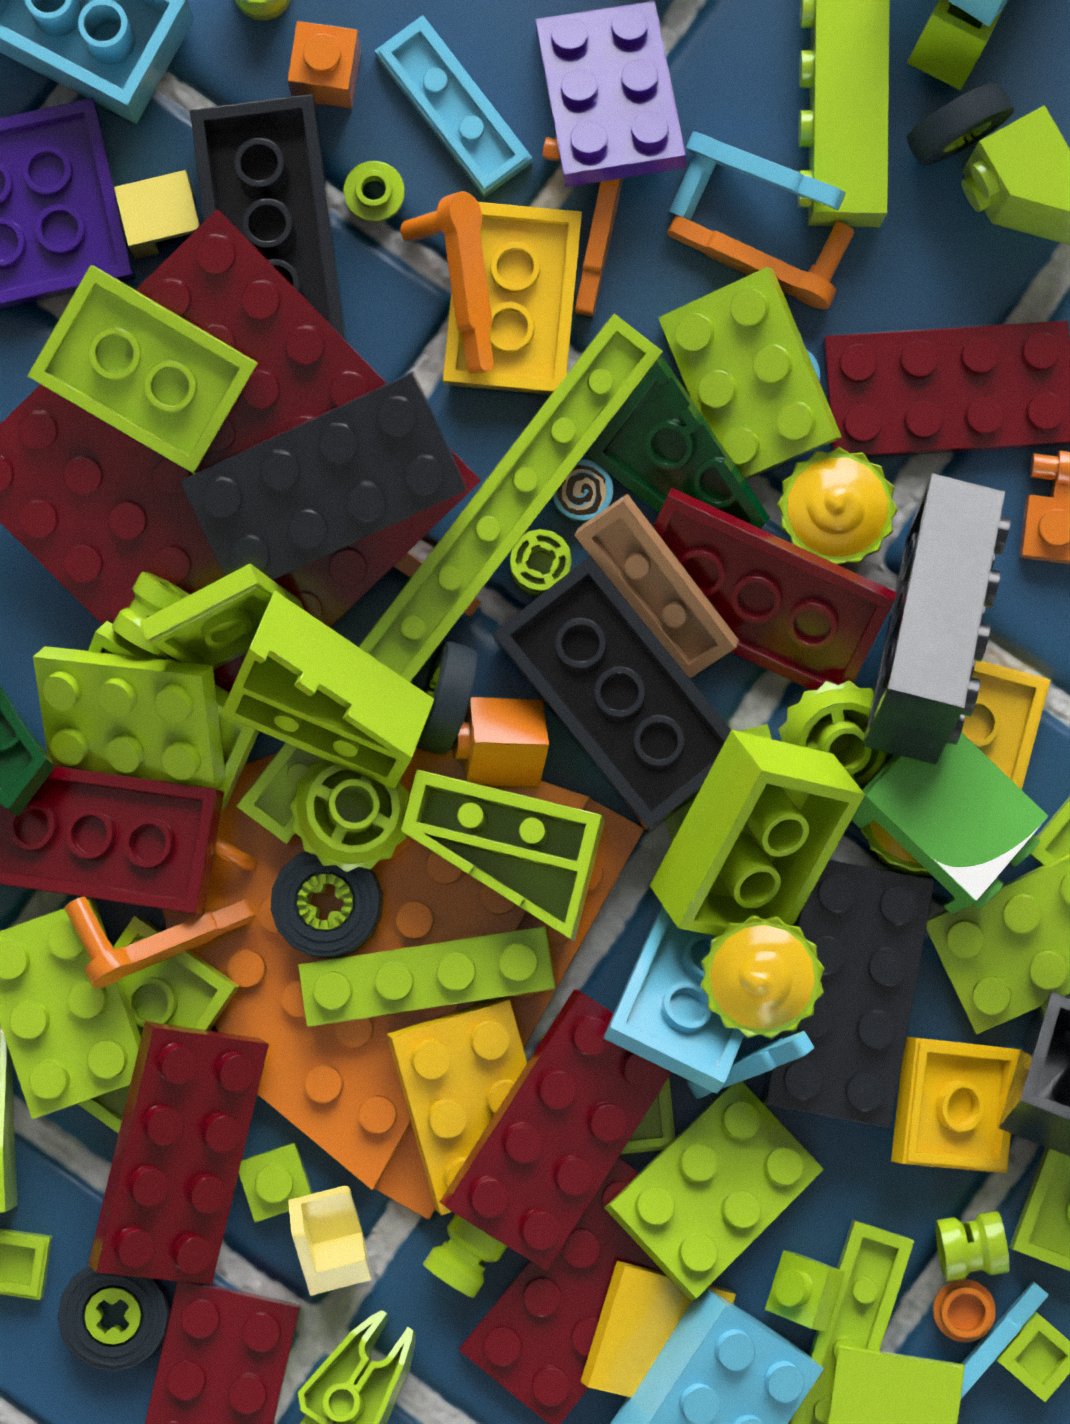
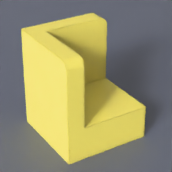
[114,170,200,259]
[288,1186,371,1296]

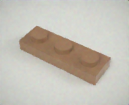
[575,494,739,678]

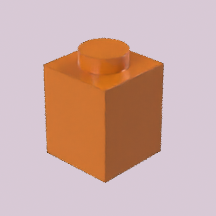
[287,21,361,109]
[452,697,549,787]

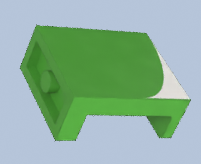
[852,732,1048,915]

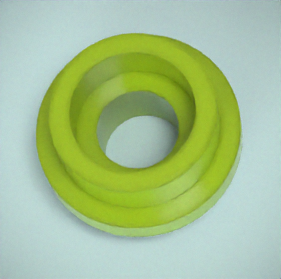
[344,161,405,223]

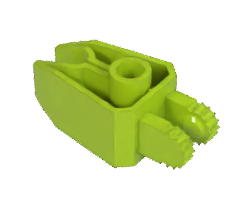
[298,1310,416,1424]

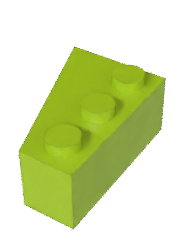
[221,590,434,789]
[401,769,605,942]

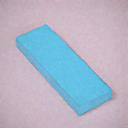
[375,15,532,198]

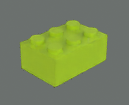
[650,730,865,936]

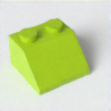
[961,105,1070,245]

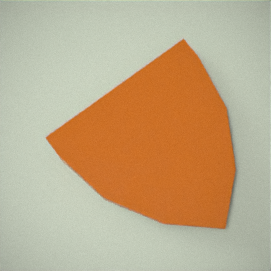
[162,748,645,1220]

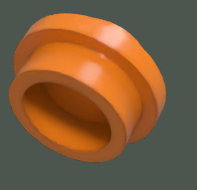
[932,1279,996,1342]

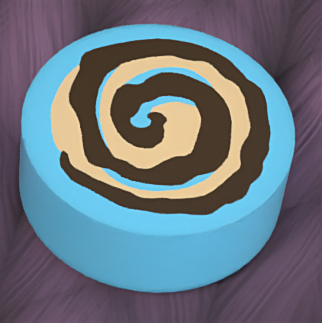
[552,459,613,523]

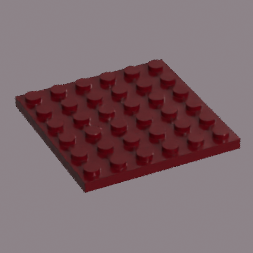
[0,209,481,693]

